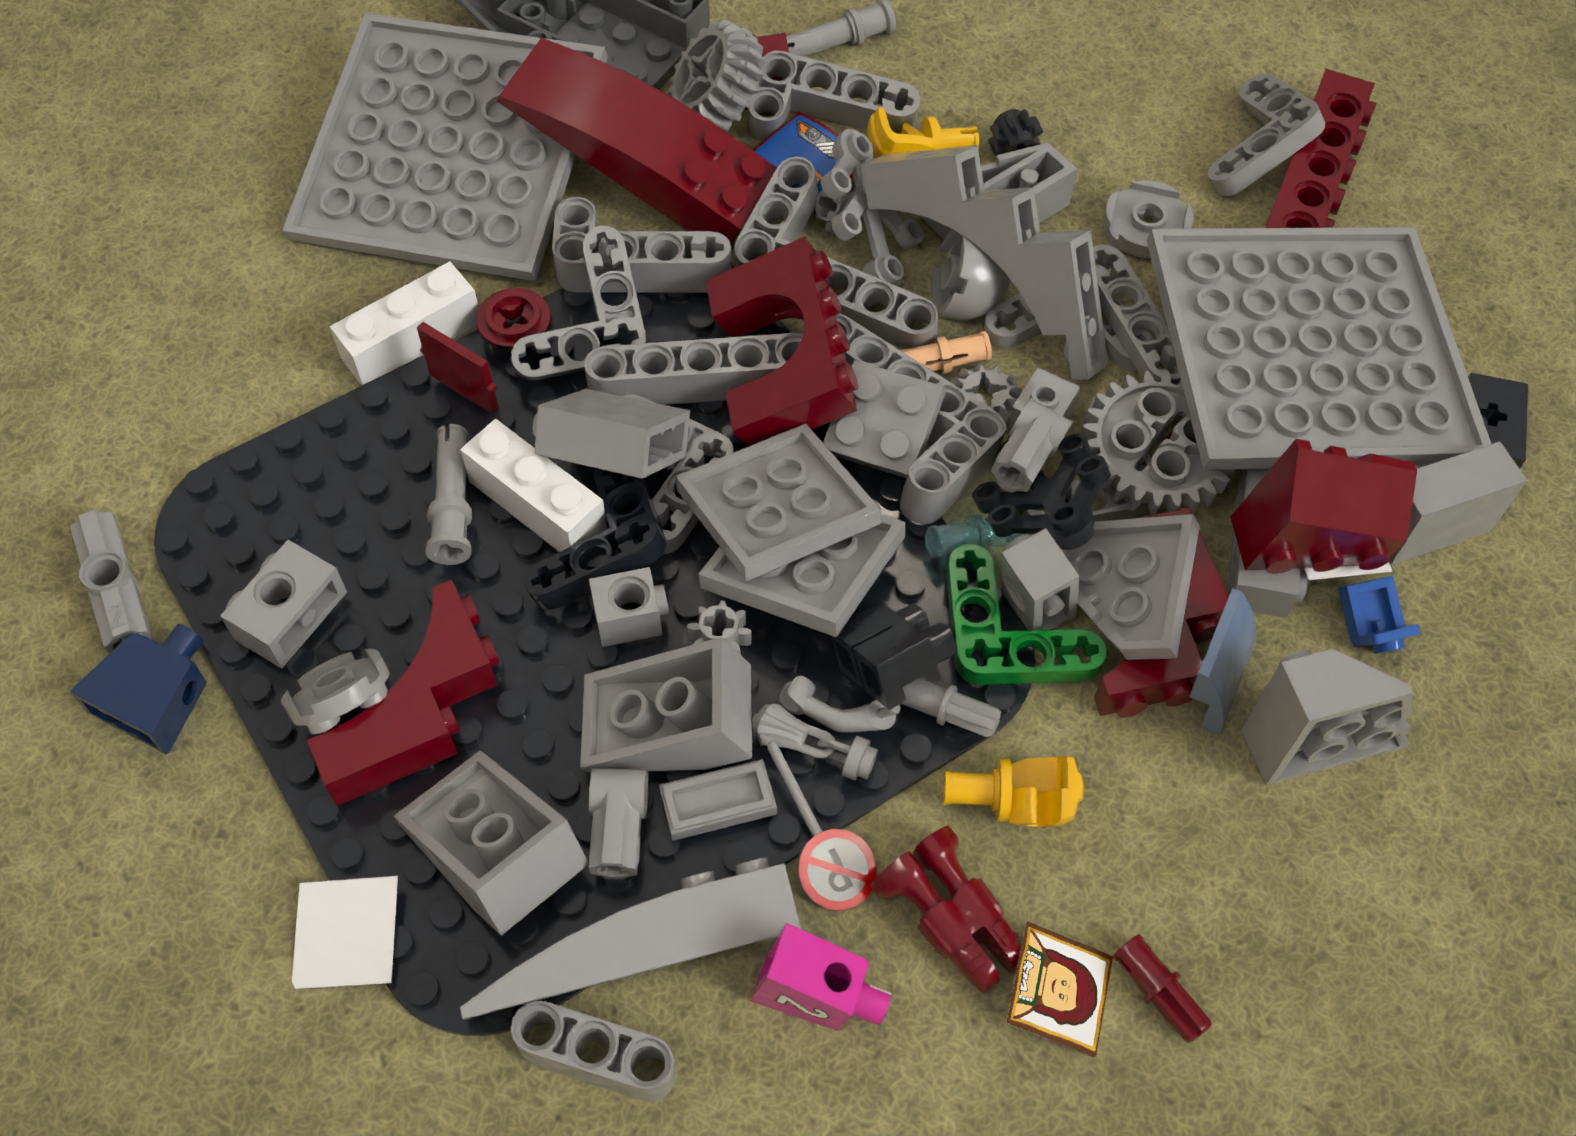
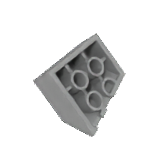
[1241,649,1413,785]

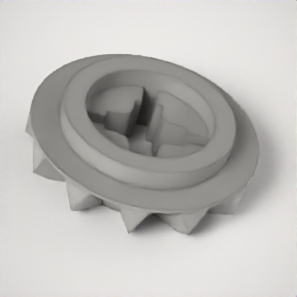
[950,362,1022,424]

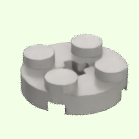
[1103,180,1194,259]
[281,649,390,734]

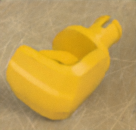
[867,107,979,159]
[943,755,1085,827]

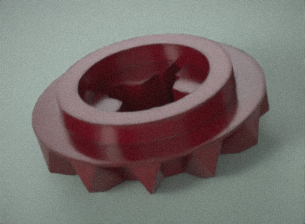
[476,288,552,352]

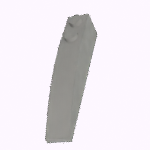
[460,858,801,1020]

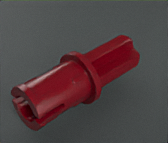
[1112,934,1212,1043]

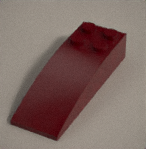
[497,38,777,243]

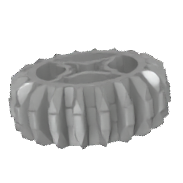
[668,19,765,131]

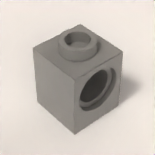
[589,567,669,647]

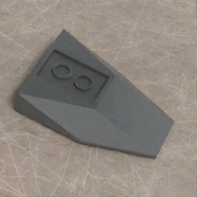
[455,0,710,90]

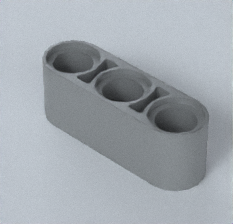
[511,1001,677,1102]

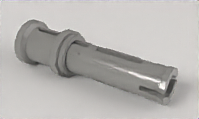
[786,0,896,57]
[425,424,472,565]

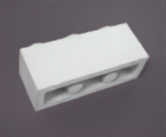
[329,261,479,385]
[460,418,608,552]

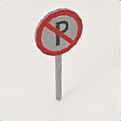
[767,742,877,911]

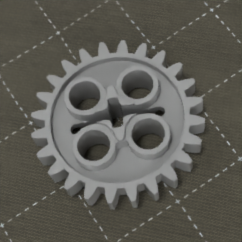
[1081,371,1236,516]

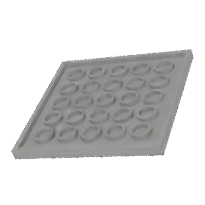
[282,13,608,281]
[1147,227,1491,470]

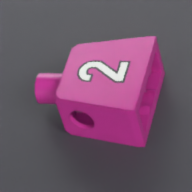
[751,923,891,1030]

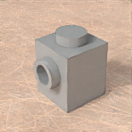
[1007,367,1080,433]

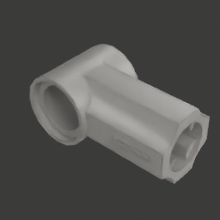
[991,398,1072,493]
[588,768,648,879]

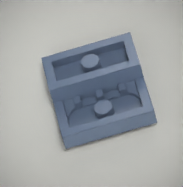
[1189,588,1256,735]

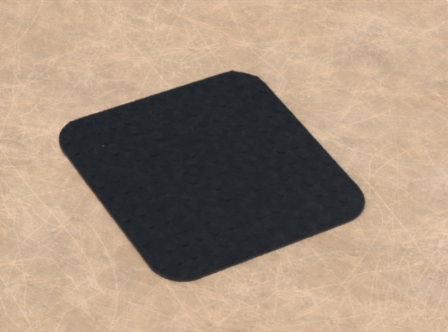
[154,265,1035,1036]

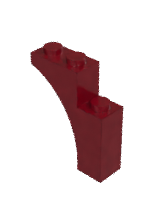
[1094,507,1229,717]
[307,580,500,806]

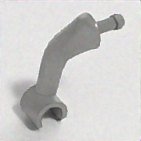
[779,676,900,733]

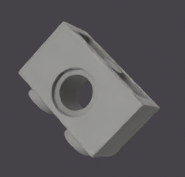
[1001,528,1080,630]
[220,540,347,669]

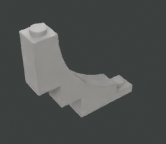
[861,145,1108,380]

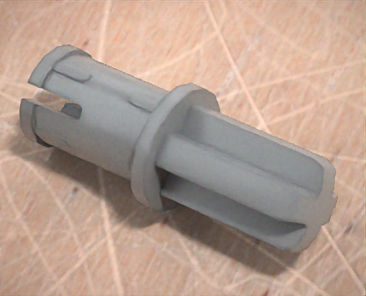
[901,678,1001,737]

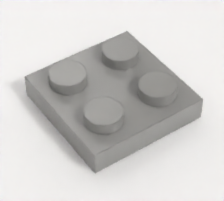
[823,360,946,478]

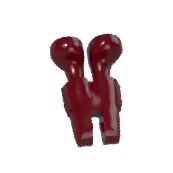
[870,826,1022,994]

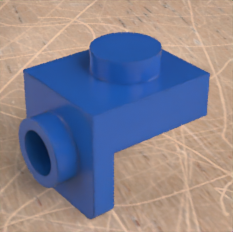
[1338,576,1421,653]

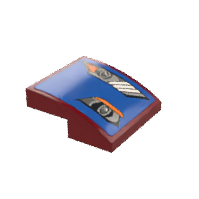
[752,111,853,211]

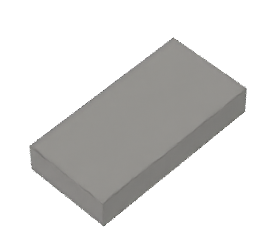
[659,759,777,841]

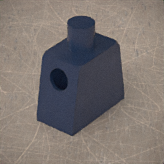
[70,624,207,755]

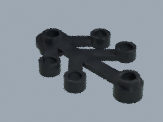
[972,433,1111,550]

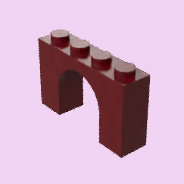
[706,236,858,447]

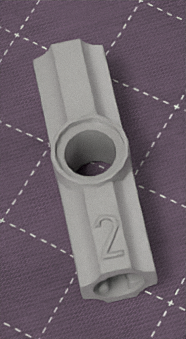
[70,510,153,654]

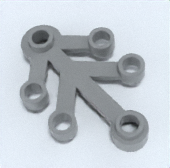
[821,129,924,286]

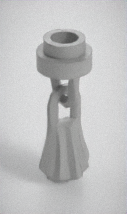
[752,703,878,781]

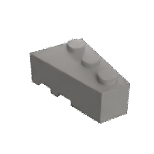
[920,142,1077,239]

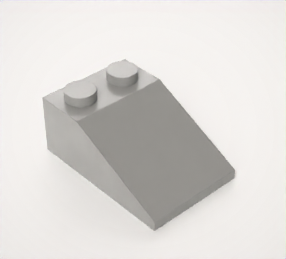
[580,637,752,772]
[394,750,589,936]

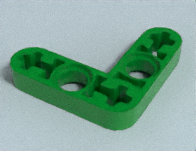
[946,544,1107,685]

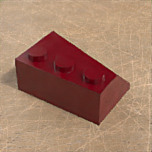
[1230,438,1417,574]

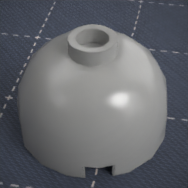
[930,229,1010,321]

